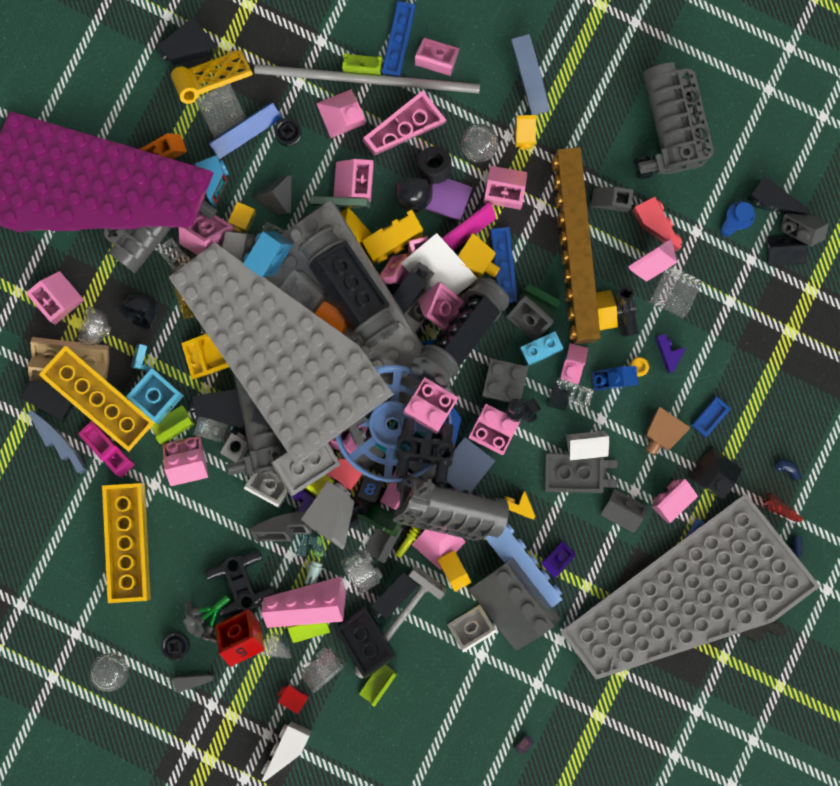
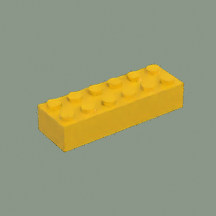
[39,345,155,452]
[102,483,151,603]

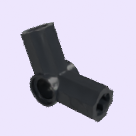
[615,286,639,337]

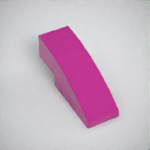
[78,421,135,478]

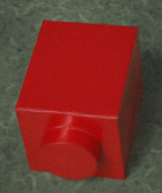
[278,683,309,714]

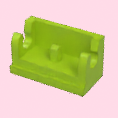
[342,53,382,75]

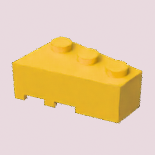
[362,210,423,264]

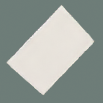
[401,233,478,295]

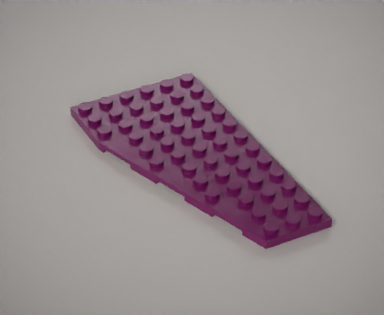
[0,111,214,232]

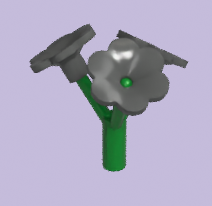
[183,595,230,642]

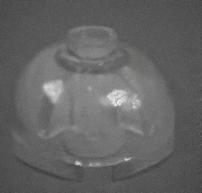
[461,124,498,163]
[78,306,111,345]
[89,653,129,692]

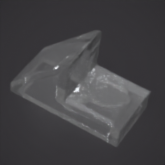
[194,416,233,444]

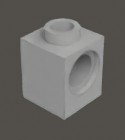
[220,432,249,462]

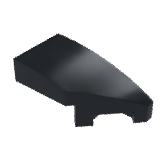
[547,383,569,411]

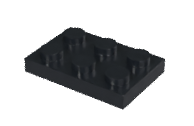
[335,607,397,678]

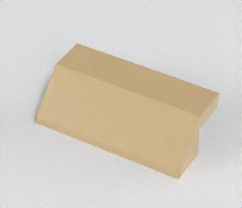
[28,337,109,383]

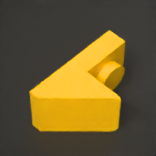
[504,491,535,520]

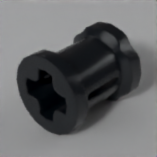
[633,156,653,180]

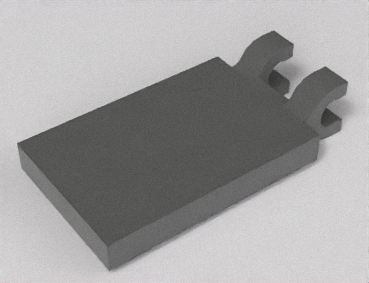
[545,453,617,493]

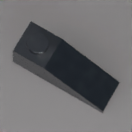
[748,177,811,215]

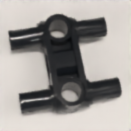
[395,418,454,484]
[204,550,276,617]

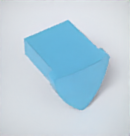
[131,344,152,372]

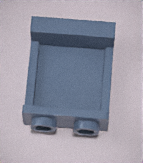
[443,437,495,492]

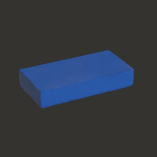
[691,396,731,438]

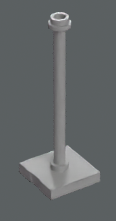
[353,566,447,679]

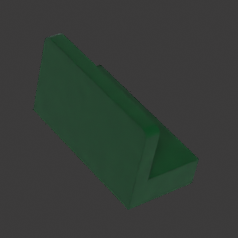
[517,283,562,318]
[357,504,402,537]

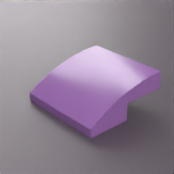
[425,179,473,222]

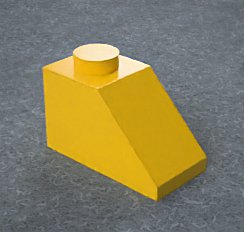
[514,115,536,150]

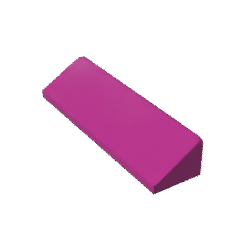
[442,203,496,251]

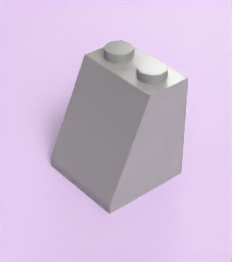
[301,481,354,550]

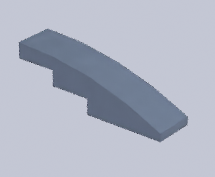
[511,34,550,115]
[28,410,88,473]

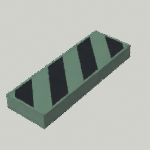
[310,196,371,209]

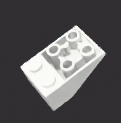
[261,721,312,782]

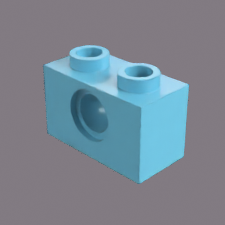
[519,331,563,367]

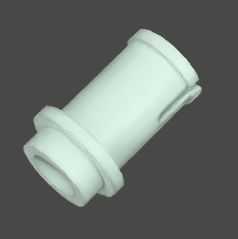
[304,561,323,585]

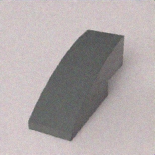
[250,511,312,541]

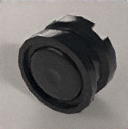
[274,118,302,147]
[161,632,190,661]

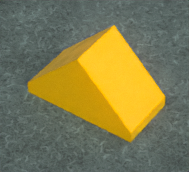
[596,290,618,331]
[437,550,472,592]

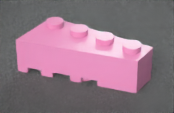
[362,91,447,156]
[261,576,346,628]

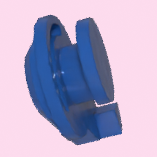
[720,201,755,237]

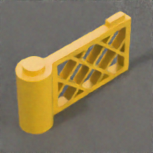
[171,50,253,104]

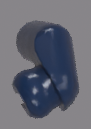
[774,459,802,481]
[790,537,803,558]

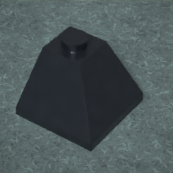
[689,446,742,500]

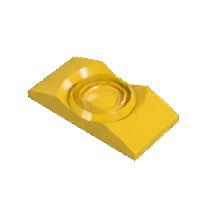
[181,334,229,379]

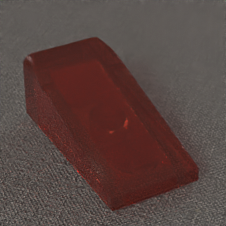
[763,493,803,522]

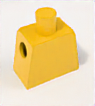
[458,233,500,279]

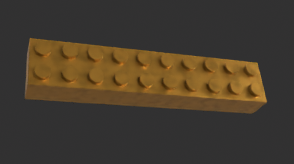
[552,147,601,344]

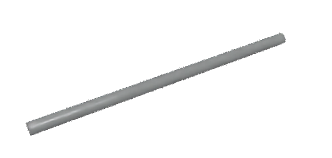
[254,64,480,94]

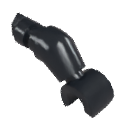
[506,398,541,423]

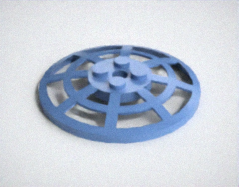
[336,365,452,483]

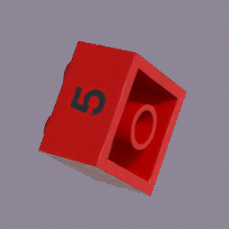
[215,609,265,667]

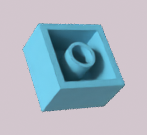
[126,368,184,424]

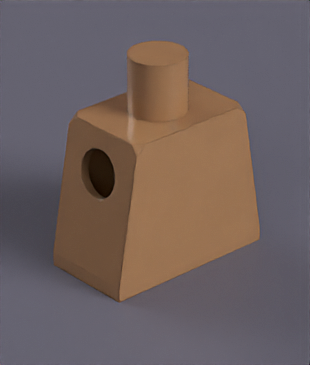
[644,407,690,456]

